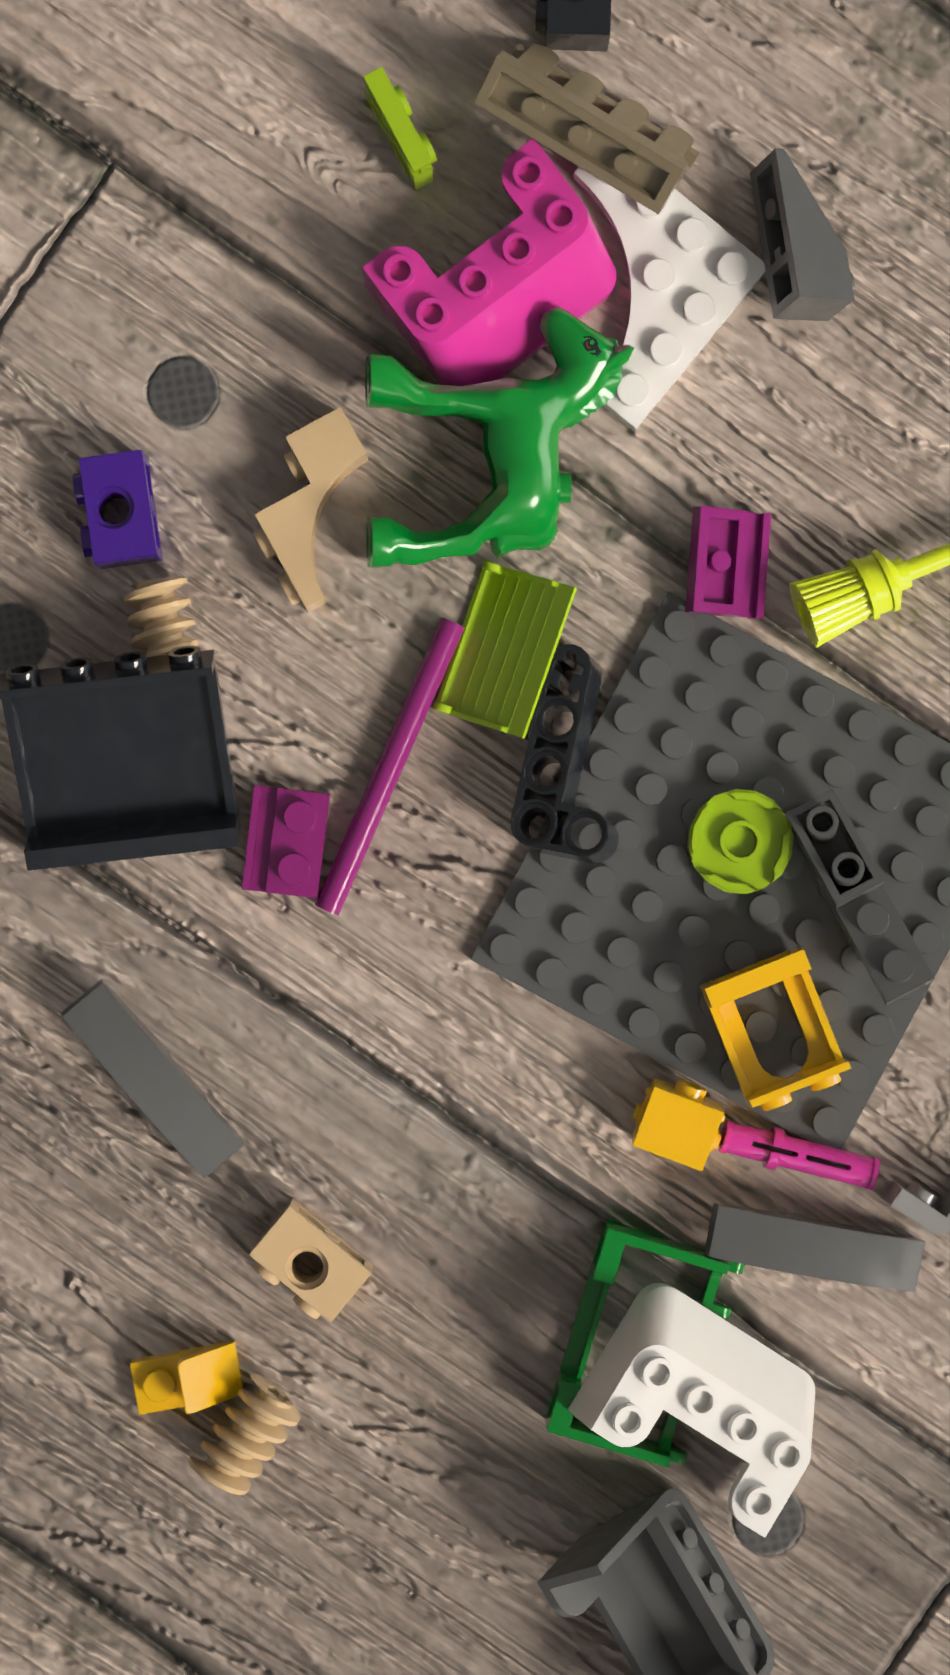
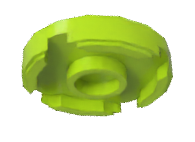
[687,789,793,894]

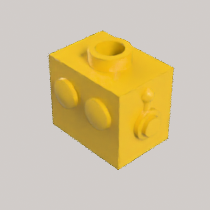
[632,1077,725,1171]

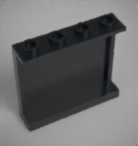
[0,646,241,871]

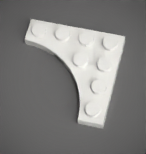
[573,167,766,431]

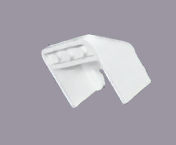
[568,1283,815,1538]

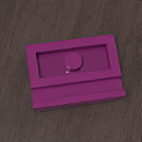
[685,505,771,619]
[242,785,331,898]

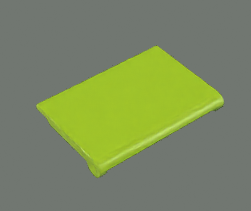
[432,560,577,739]

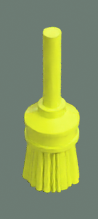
[789,542,950,648]

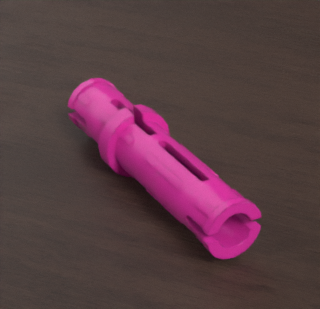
[718,1120,880,1190]

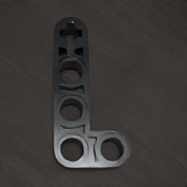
[511,644,619,863]

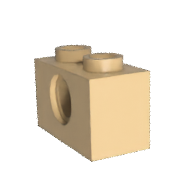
[249,1198,373,1322]

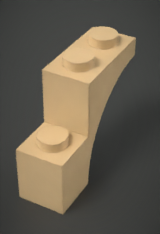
[253,407,368,612]

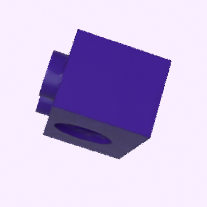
[72,449,163,569]

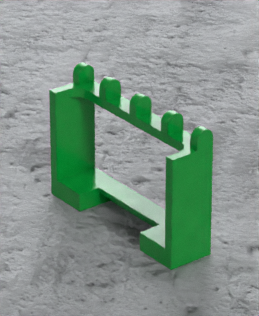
[545,1220,745,1468]

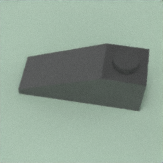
[750,148,855,321]

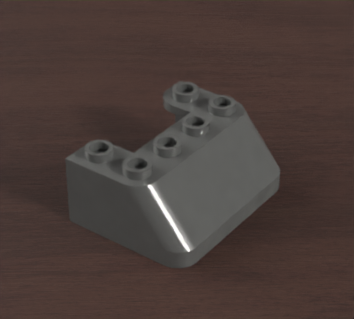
[537,1489,774,1675]

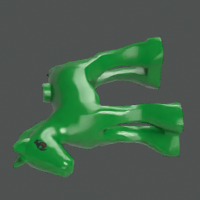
[365,306,634,568]

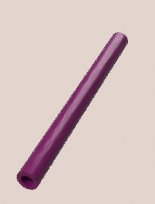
[315,617,465,915]

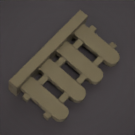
[474,43,700,215]

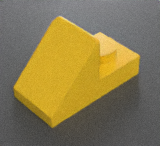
[130,1340,244,1415]

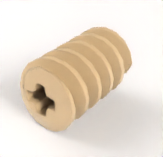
[123,576,199,657]
[188,1373,301,1495]

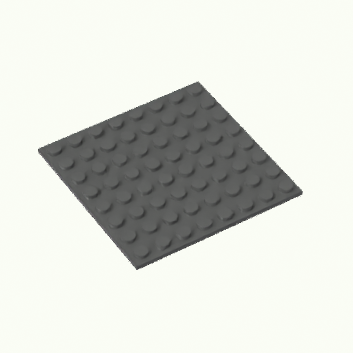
[470,591,950,1149]

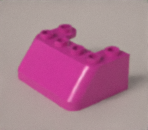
[362,138,616,386]

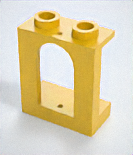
[699,947,851,1111]

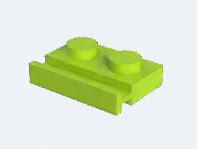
[363,66,437,191]

